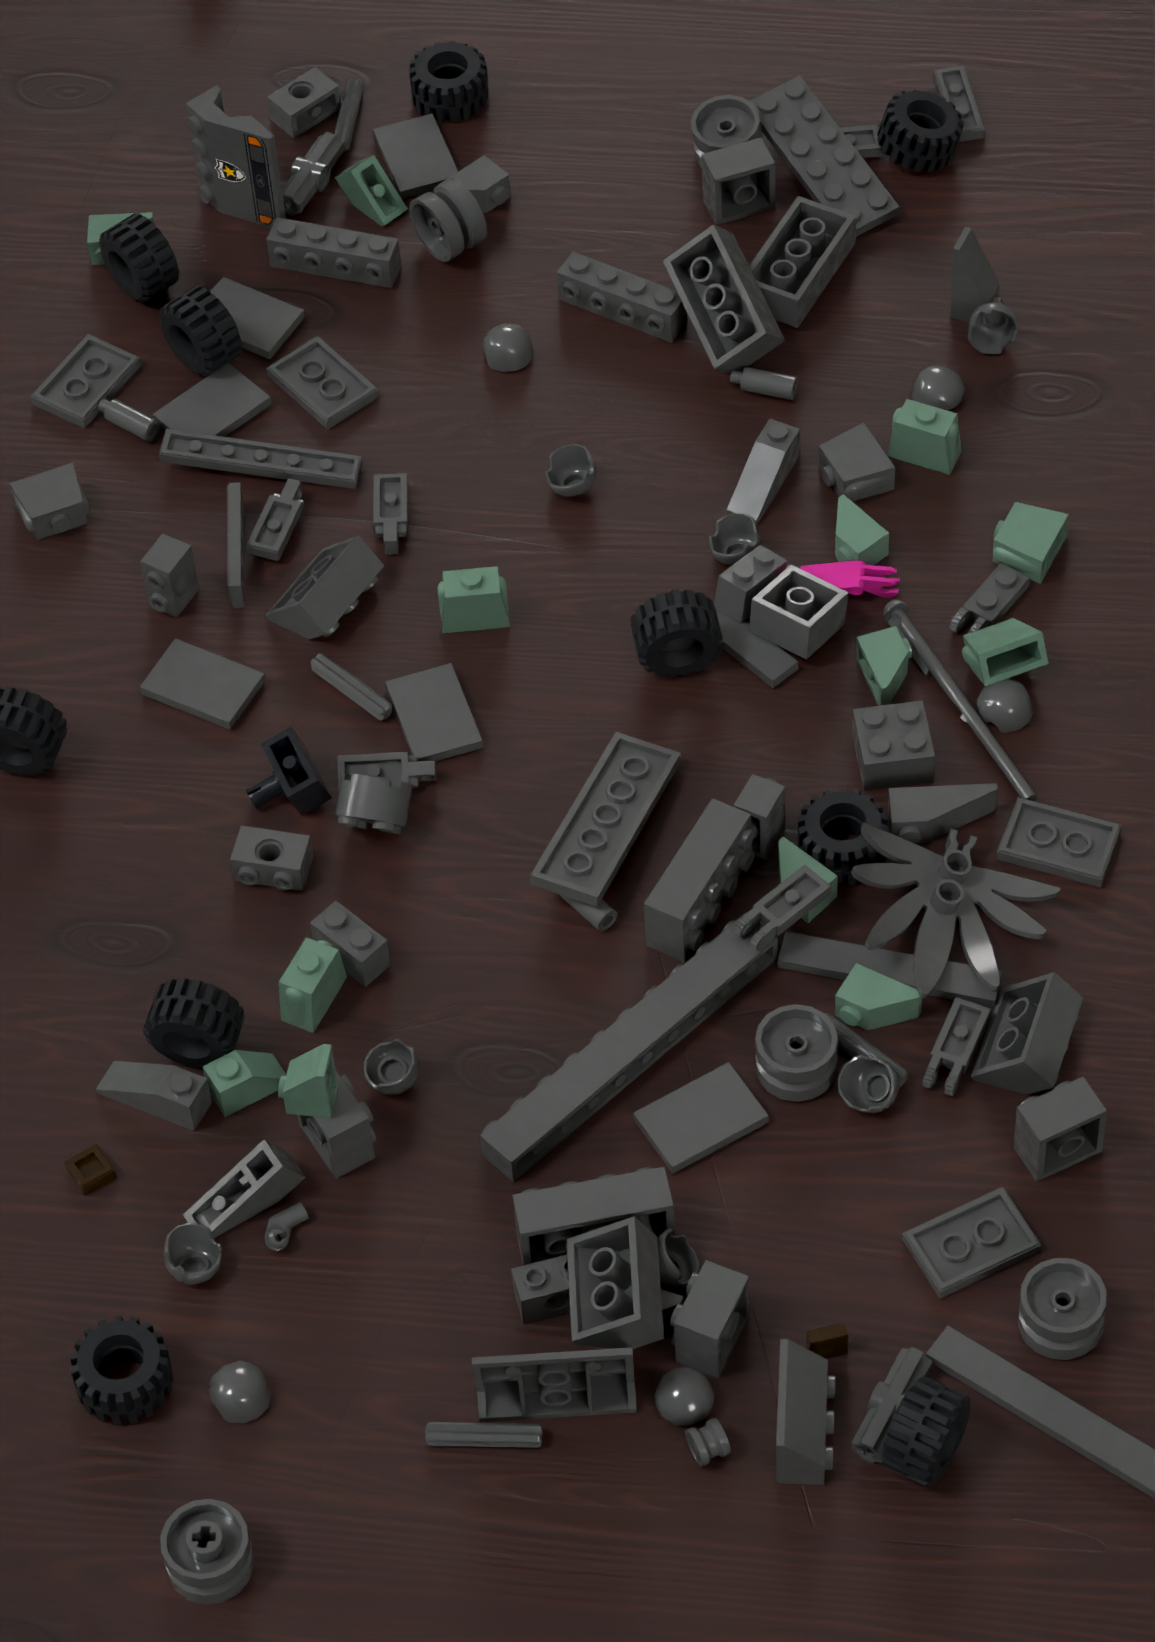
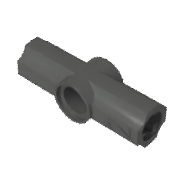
[282,132,344,216]
[851,1347,933,1464]

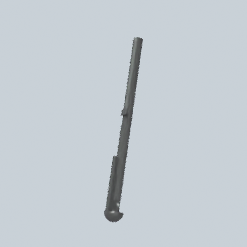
[883,600,1037,801]

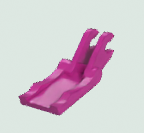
[800,560,900,598]

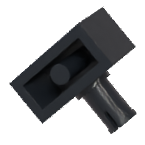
[246,727,332,816]

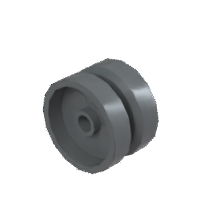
[691,95,761,168]
[409,178,487,262]
[755,1004,838,1102]
[1018,1258,1107,1360]
[160,1498,254,1605]

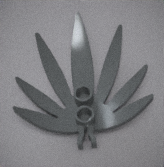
[851,823,1061,998]

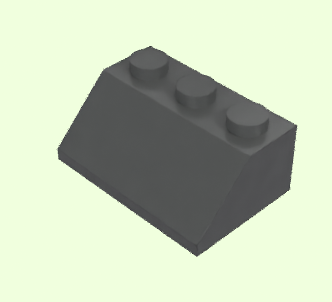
[265,536,385,640]
[971,972,1083,1095]
[567,1216,664,1349]
[776,1339,835,1485]

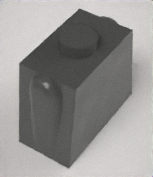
[818,422,895,501]
[9,463,90,540]

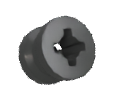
[685,1417,731,1467]

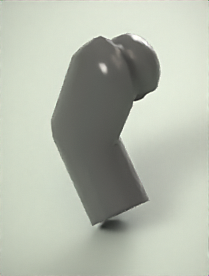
[264,1202,309,1251]

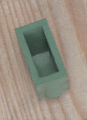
[887,399,962,475]
[992,502,1069,584]
[437,566,510,633]
[962,618,1049,686]
[279,937,347,1033]

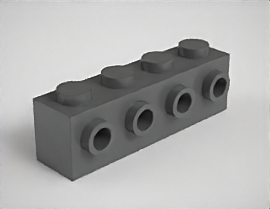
[266,217,401,288]
[557,252,687,343]

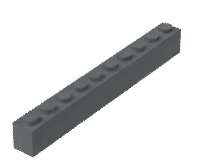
[480,913,778,1182]

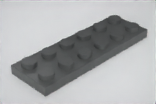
[750,75,900,237]
[530,732,681,907]

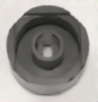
[335,773,413,835]

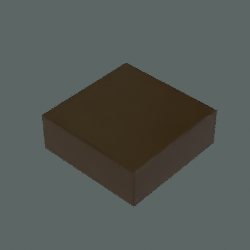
[64,1144,117,1195]
[806,1323,848,1359]

